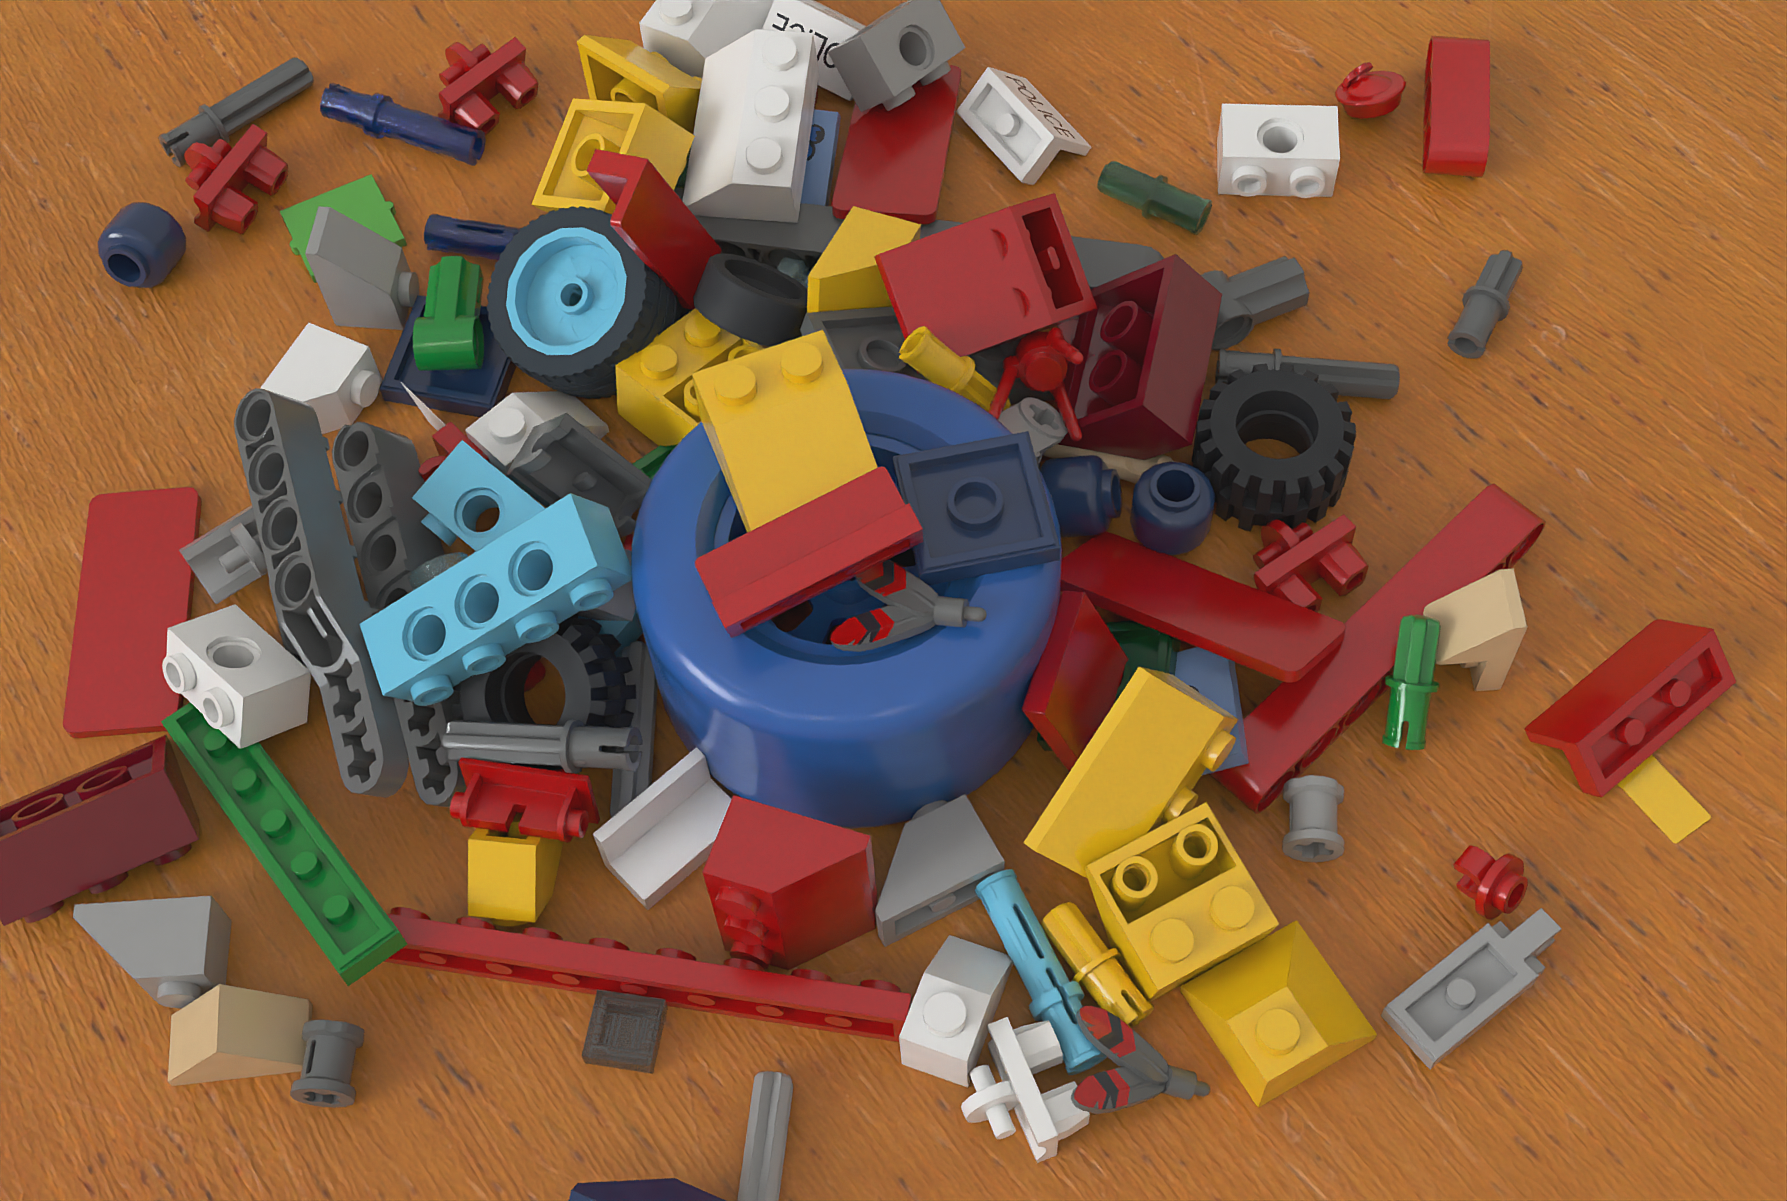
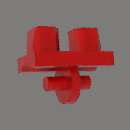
[438,37,539,140]
[184,124,288,234]
[1253,514,1369,612]

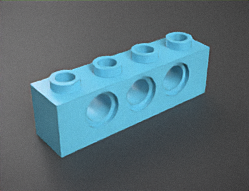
[412,440,643,657]
[359,493,631,706]

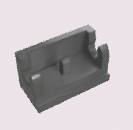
[505,413,652,538]

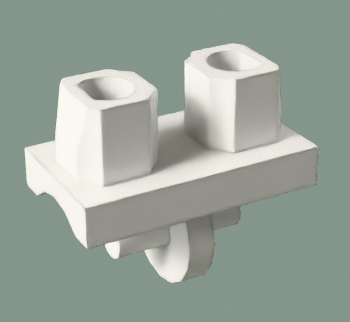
[961,1017,1090,1163]

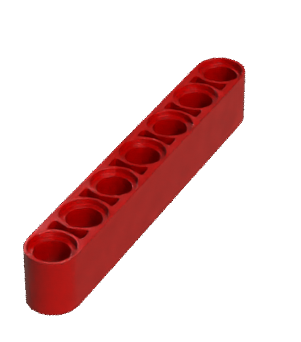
[1209,483,1546,814]

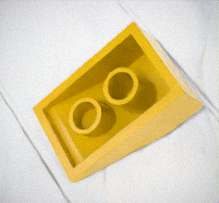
[692,330,878,533]

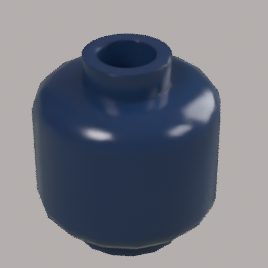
[98,202,186,288]
[1040,455,1122,538]
[1130,461,1215,556]

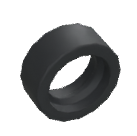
[693,254,808,347]

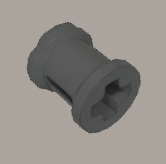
[290,1020,365,1108]

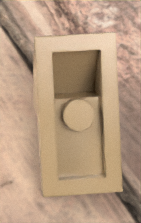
[1423,568,1528,691]

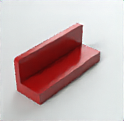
[586,149,722,310]
[695,467,923,638]
[1524,619,1736,798]

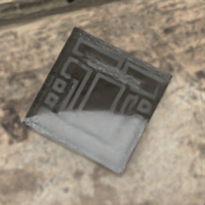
[582,989,668,1074]

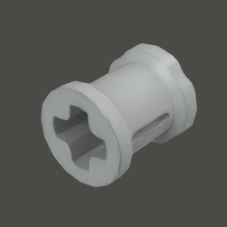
[1282,775,1344,862]

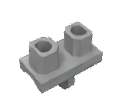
[179,505,268,604]

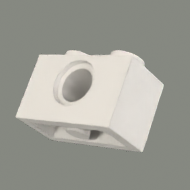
[1217,104,1340,198]
[162,604,311,749]

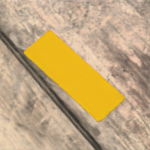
[1618,755,1711,844]

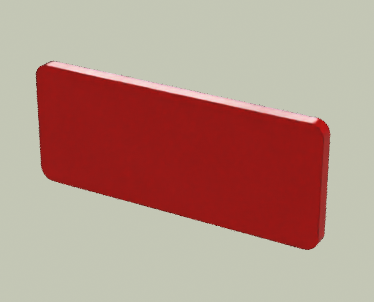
[832,65,961,224]
[63,487,202,738]
[1060,532,1346,683]

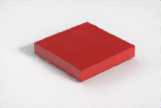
[1022,590,1128,772]

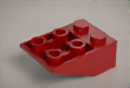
[874,193,1097,374]

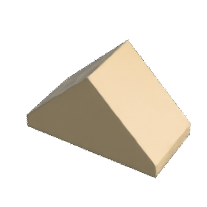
[168,984,312,1086]

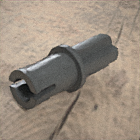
[1447,250,1523,359]

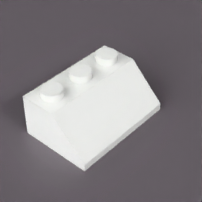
[639,0,774,78]
[682,29,819,223]

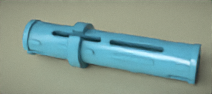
[975,869,1107,1075]

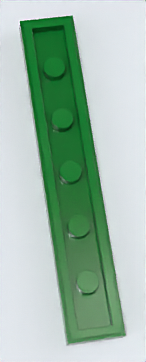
[161,703,407,986]

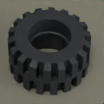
[1191,363,1356,532]
[451,614,636,773]

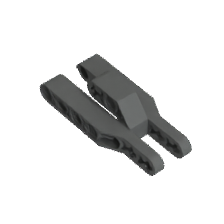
[234,388,467,808]

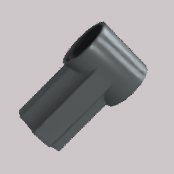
[1201,256,1310,350]

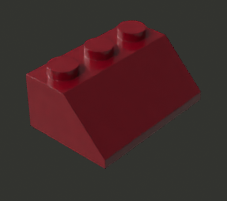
[1057,254,1222,460]
[0,735,199,926]

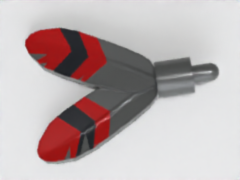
[830,560,987,652]
[1071,1006,1210,1114]

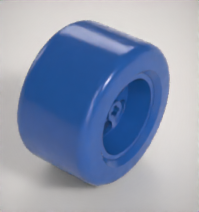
[631,369,1062,828]

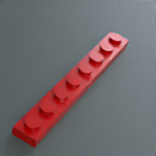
[383,907,912,1042]

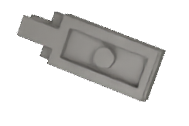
[1381,908,1562,1069]

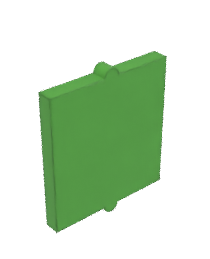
[280,174,407,283]

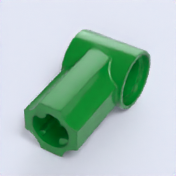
[413,256,484,371]

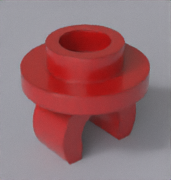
[1453,845,1528,920]

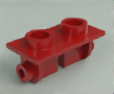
[450,757,600,843]

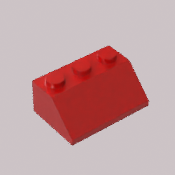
[702,795,878,970]

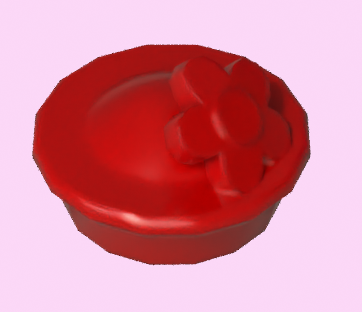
[1335,62,1406,119]

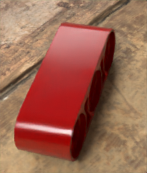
[1422,36,1490,178]

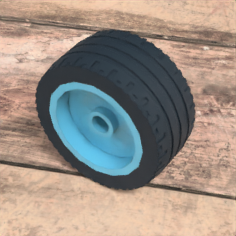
[487,206,682,399]

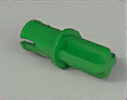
[1382,615,1441,750]

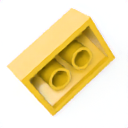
[1023,666,1239,878]

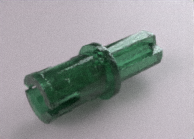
[1097,161,1212,235]

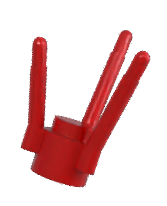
[988,328,1084,441]

